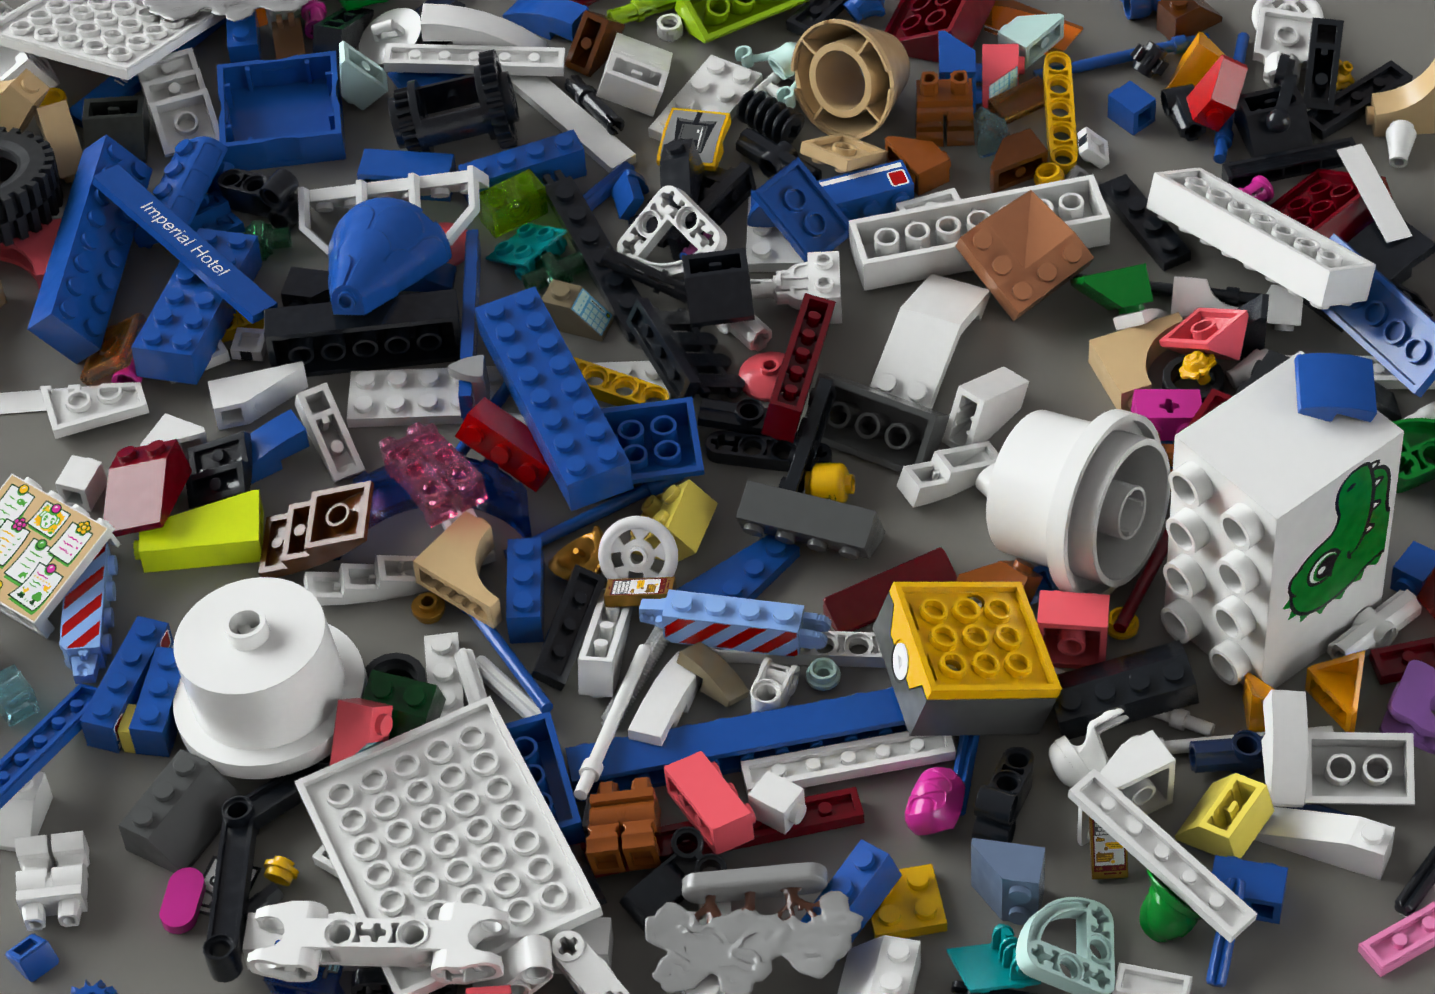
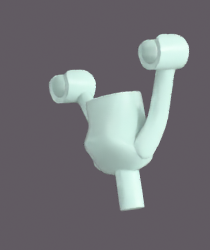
[735,42,797,108]

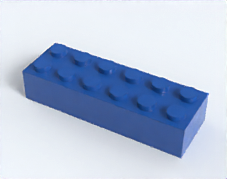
[131,228,262,385]

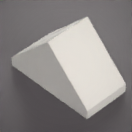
[140,413,208,460]

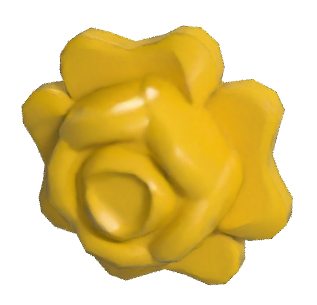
[1336,59,1355,91]
[1179,350,1217,385]

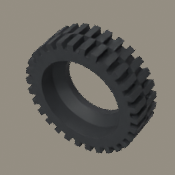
[0,127,64,246]

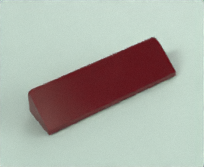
[823,547,958,632]

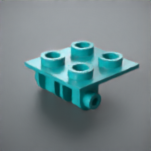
[485,223,568,281]
[946,924,1041,993]

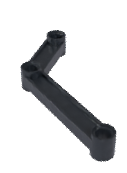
[203,754,331,983]

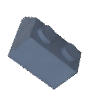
[971,838,1045,925]

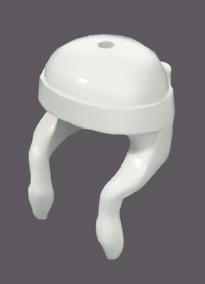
[1049,708,1129,788]

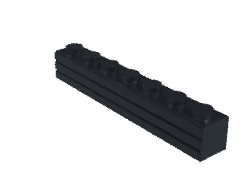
[1222,137,1356,188]

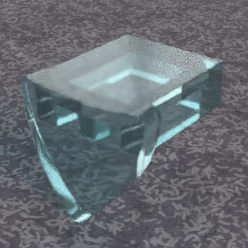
[974,106,1010,158]

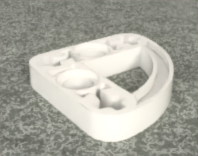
[617,185,727,278]

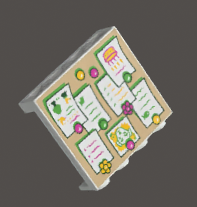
[0,474,120,639]

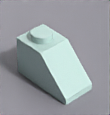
[997,13,1064,70]
[339,41,388,110]

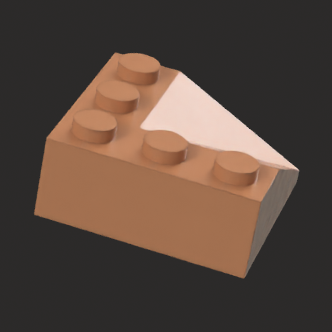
[955,190,1094,322]

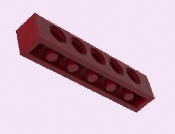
[761,293,836,443]

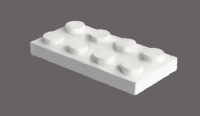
[648,55,763,141]

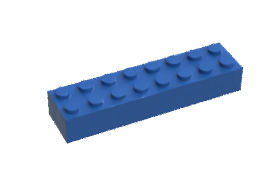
[27,134,153,364]
[475,286,634,511]

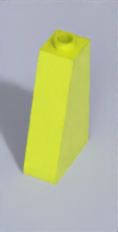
[133,490,264,573]

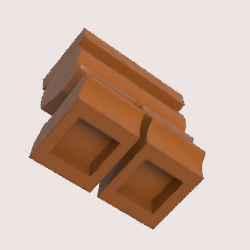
[915,70,975,147]
[586,777,662,875]

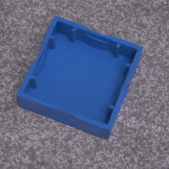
[217,51,346,171]

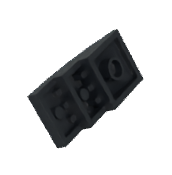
[1303,220,1435,332]

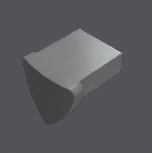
[448,355,490,405]

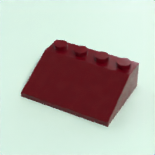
[884,0,996,63]
[1270,168,1393,243]

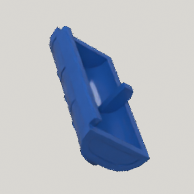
[134,136,228,249]

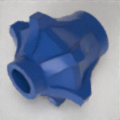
[843,0,886,23]

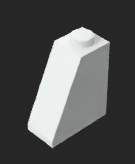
[942,366,1029,448]

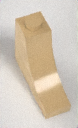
[1365,58,1435,137]
[0,68,50,133]
[34,100,83,184]
[1088,312,1183,412]
[413,511,502,629]

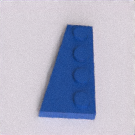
[676,535,800,599]

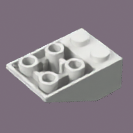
[596,32,673,117]

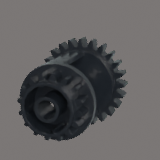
[388,49,519,153]

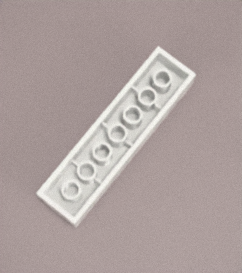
[1146,167,1376,309]
[849,174,1111,291]

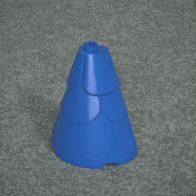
[328,197,452,315]

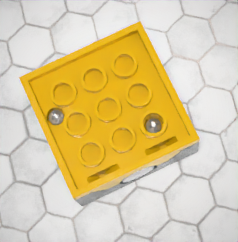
[873,582,1062,736]

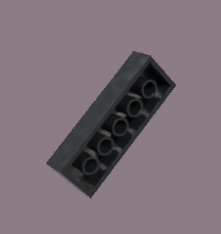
[264,289,462,377]

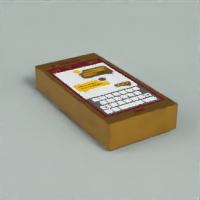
[604,577,676,607]
[1089,817,1128,880]

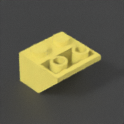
[630,479,718,562]
[1175,773,1274,859]

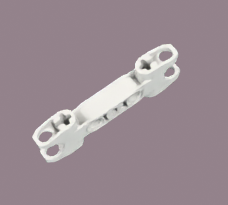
[247,901,511,985]

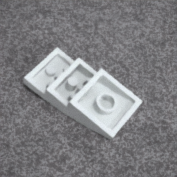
[137,47,220,158]

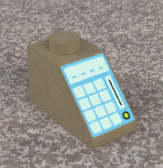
[542,279,614,342]

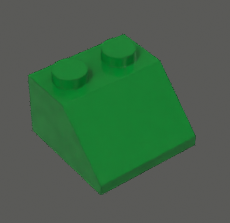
[1070,263,1153,315]

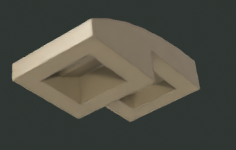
[677,642,749,707]

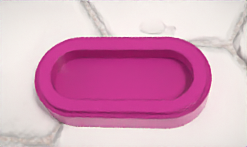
[159,867,206,934]

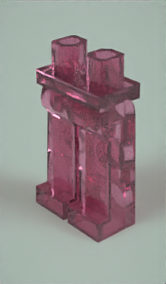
[379,422,488,528]

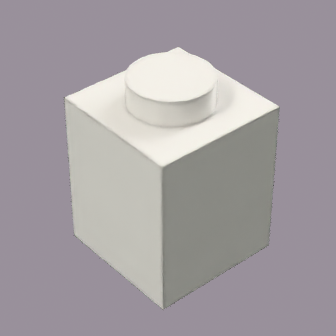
[55,455,107,512]
[748,770,807,835]

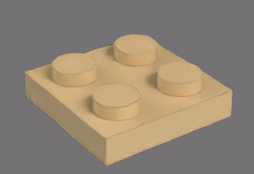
[800,133,888,174]

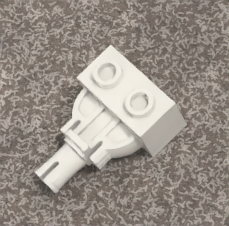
[750,251,842,324]

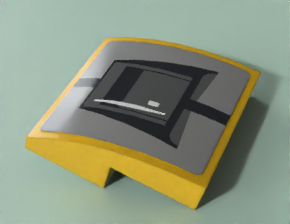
[656,108,732,171]

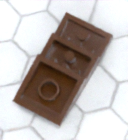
[258,480,374,578]

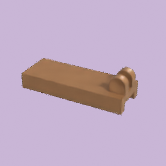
[271,12,306,60]

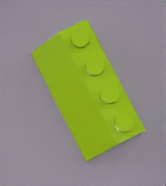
[674,0,810,44]

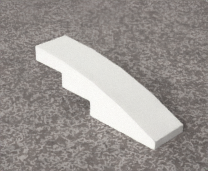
[303,555,429,606]
[628,651,703,746]

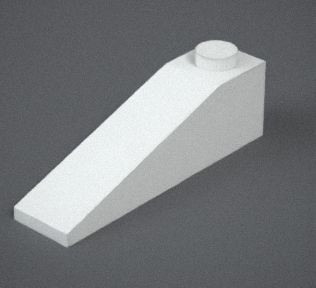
[578,589,633,698]
[1255,806,1395,881]

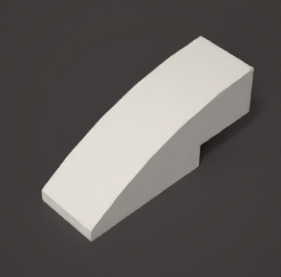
[897,441,999,508]
[1261,689,1308,808]

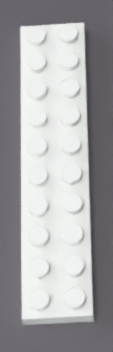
[347,361,672,428]

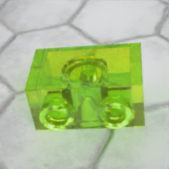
[479,169,548,238]

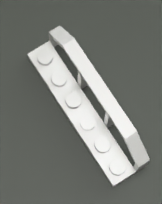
[298,165,489,255]

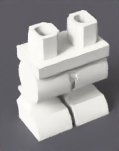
[14,831,90,931]

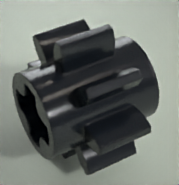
[1131,41,1169,79]

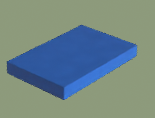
[751,157,849,262]

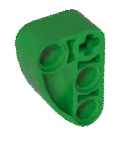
[1392,418,1435,493]

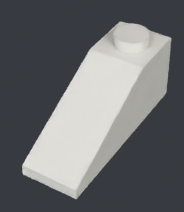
[294,382,365,483]

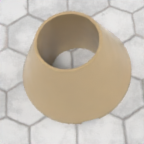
[791,19,910,139]

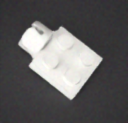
[1252,6,1320,88]

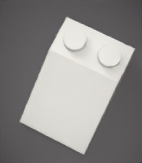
[1077,730,1176,846]

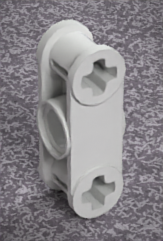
[551,930,629,994]

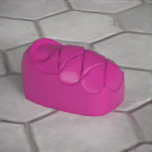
[905,767,965,835]

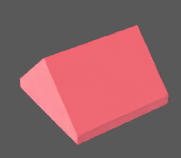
[1159,308,1249,361]

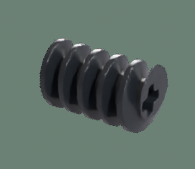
[736,90,805,144]

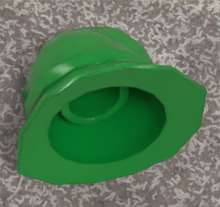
[1139,869,1203,942]

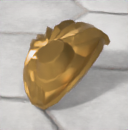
[548,525,613,580]

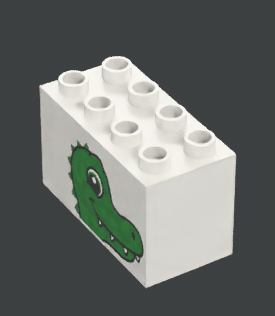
[1160,351,1404,689]

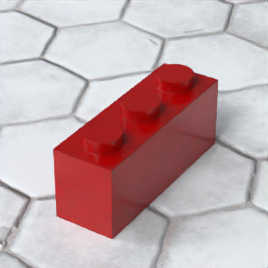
[455,397,552,492]

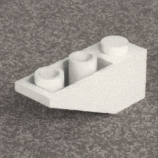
[208,361,308,431]

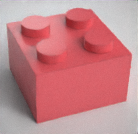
[1037,590,1110,669]

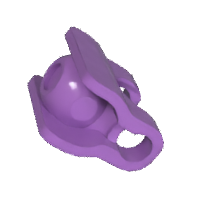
[1379,660,1435,754]

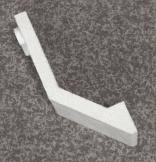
[870,273,991,409]

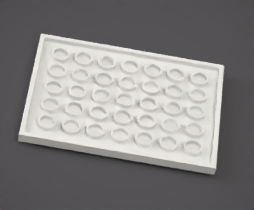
[294,696,603,994]

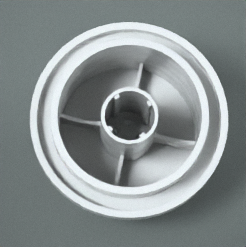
[986,409,1171,595]
[173,577,368,779]

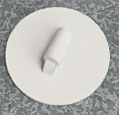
[359,8,421,65]

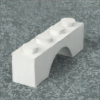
[1171,276,1303,331]

